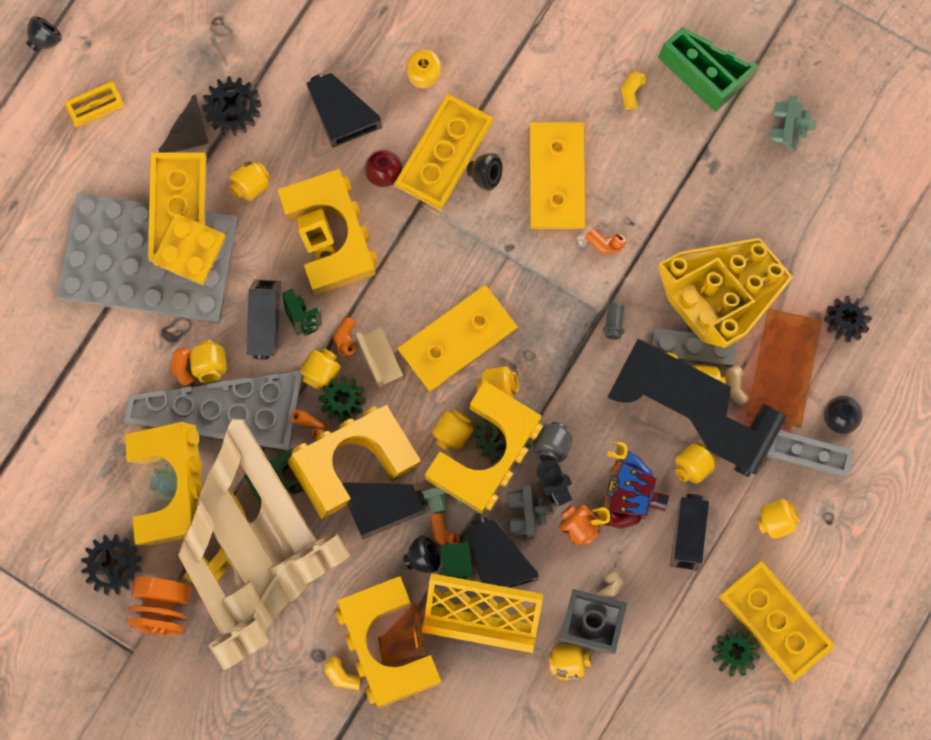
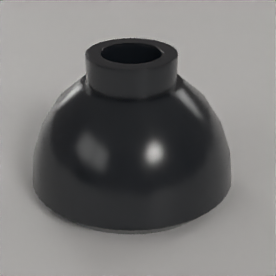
[26,16,62,52]
[467,153,503,191]
[824,395,863,434]
[403,535,440,573]

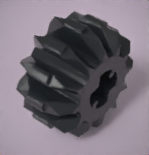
[824,295,872,343]

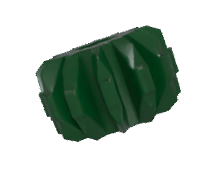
[319,376,366,424]
[711,629,760,677]

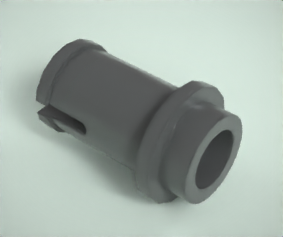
[603,303,625,340]

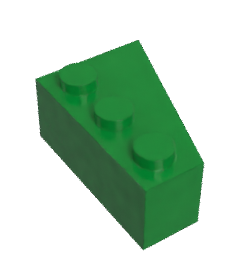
[658,27,759,112]

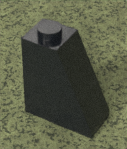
[306,73,382,148]
[246,279,282,360]
[342,482,427,540]
[670,494,709,571]
[467,517,539,588]

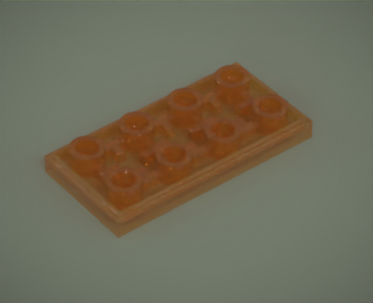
[746,309,822,428]

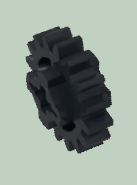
[202,76,262,136]
[81,534,143,596]

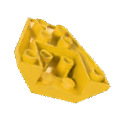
[658,237,793,348]

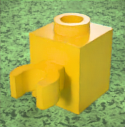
[297,208,336,260]

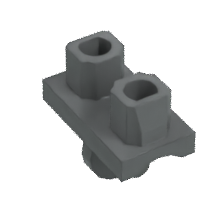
[507,485,553,539]

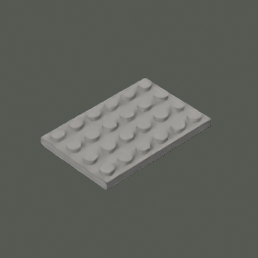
[57,193,238,324]

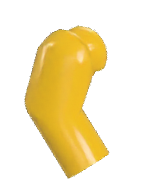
[621,71,647,111]
[324,657,361,690]

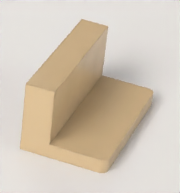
[355,327,404,389]

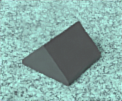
[560,589,627,655]

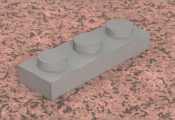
[652,328,736,367]
[766,430,854,478]

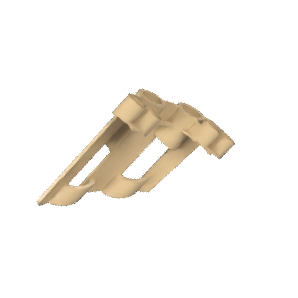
[178,418,350,670]

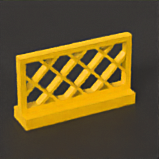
[422,573,544,653]

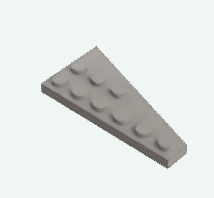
[124,370,303,452]

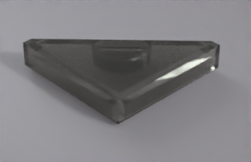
[158,94,209,153]

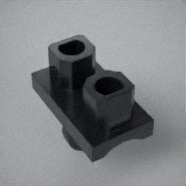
[536,460,572,507]

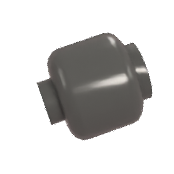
[533,422,573,463]

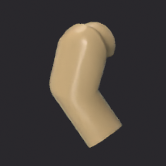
[724,366,750,408]
[594,571,623,599]

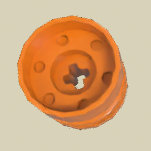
[126,576,193,636]

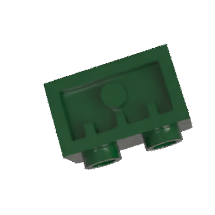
[282,289,322,336]

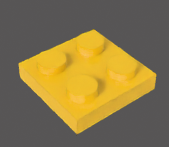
[152,213,227,286]

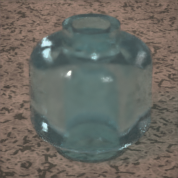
[149,464,177,502]

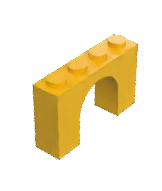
[277,169,379,296]
[425,381,543,514]
[287,405,421,519]
[124,422,203,546]
[334,576,442,709]

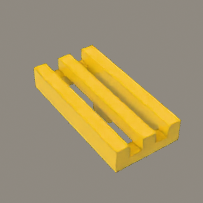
[64,80,125,128]

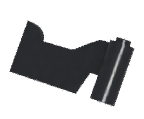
[607,338,787,477]

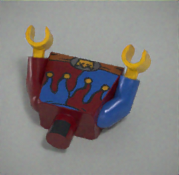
[591,441,669,529]

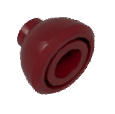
[365,150,402,187]

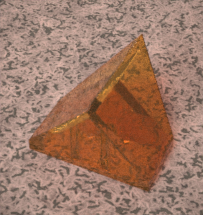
[378,602,426,665]

